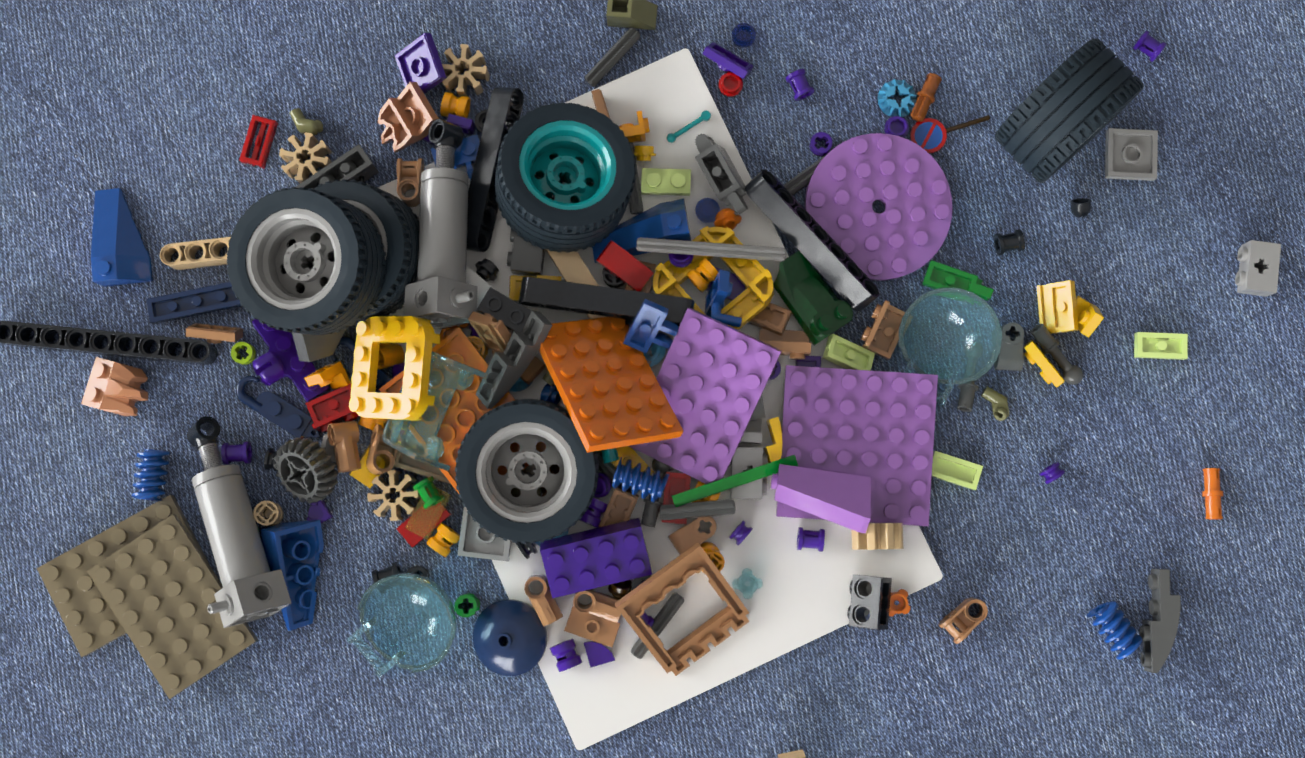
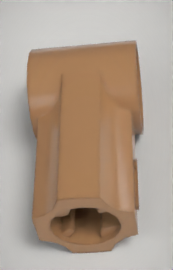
[327,421,361,473]
[524,575,563,627]
[573,589,621,623]

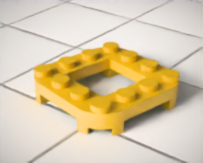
[653,226,774,330]
[349,316,440,421]

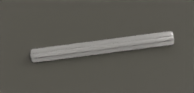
[636,237,786,261]

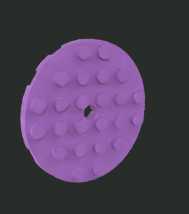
[804,133,953,281]

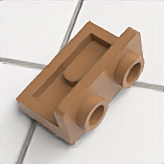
[861,300,911,360]
[759,329,811,360]

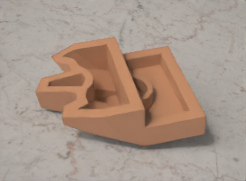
[378,82,439,152]
[81,357,148,416]

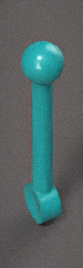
[667,111,711,143]

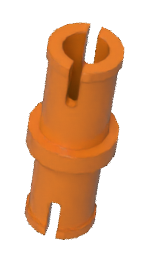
[1202,468,1224,520]

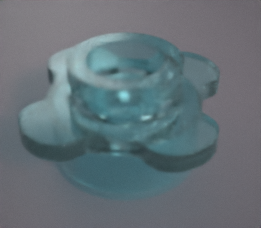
[732,568,763,599]

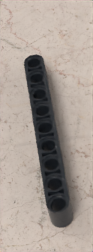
[0,321,218,365]

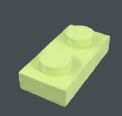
[641,168,691,196]
[1134,332,1188,360]
[823,334,875,371]

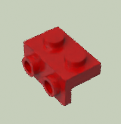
[305,383,360,433]

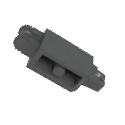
[695,134,748,214]

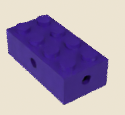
[540,518,652,599]

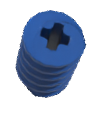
[132,449,170,501]
[612,457,670,503]
[1087,601,1142,660]

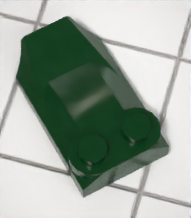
[773,251,853,346]

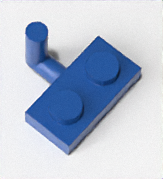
[705,270,742,327]

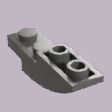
[1139,569,1181,673]

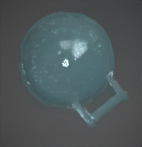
[899,287,1002,407]
[346,573,457,678]

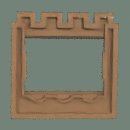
[614,542,750,676]

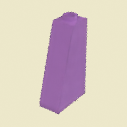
[771,464,871,534]

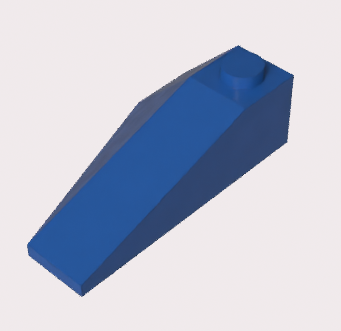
[91,188,153,287]
[592,199,691,263]
[261,520,324,631]

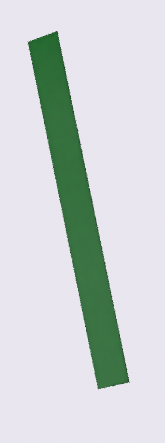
[672,454,798,507]

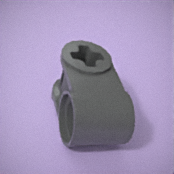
[994,322,1024,371]

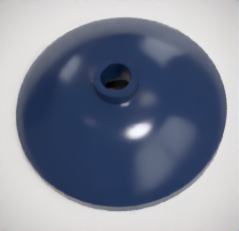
[473,599,547,676]

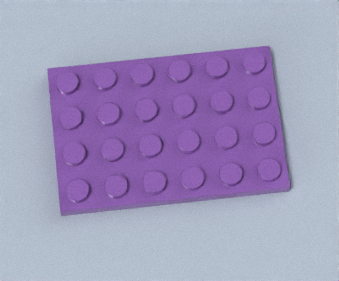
[629,307,782,484]

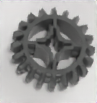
[274,436,338,504]

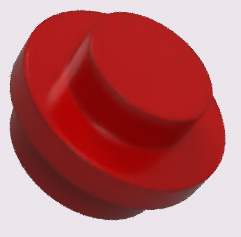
[718,72,743,97]

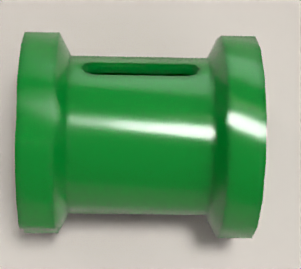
[413,476,445,509]
[454,593,480,617]

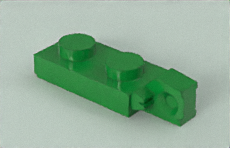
[922,260,994,302]

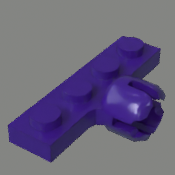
[252,319,329,402]

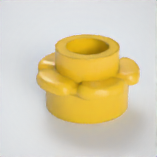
[634,146,656,161]

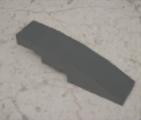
[476,310,553,409]

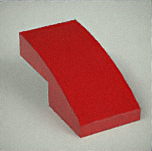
[596,240,653,292]

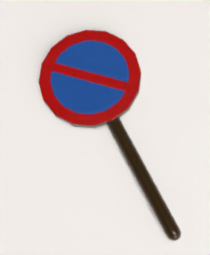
[910,115,990,154]

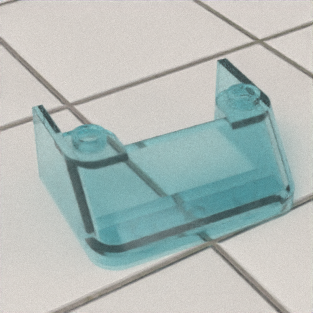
[382,351,489,471]

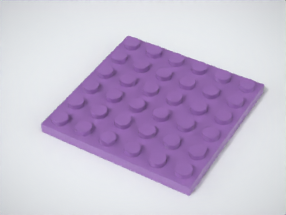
[776,365,938,526]

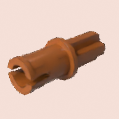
[910,73,942,122]

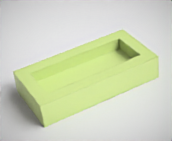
[932,451,983,490]

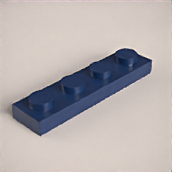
[146,282,241,324]

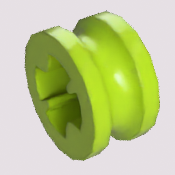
[231,342,256,365]

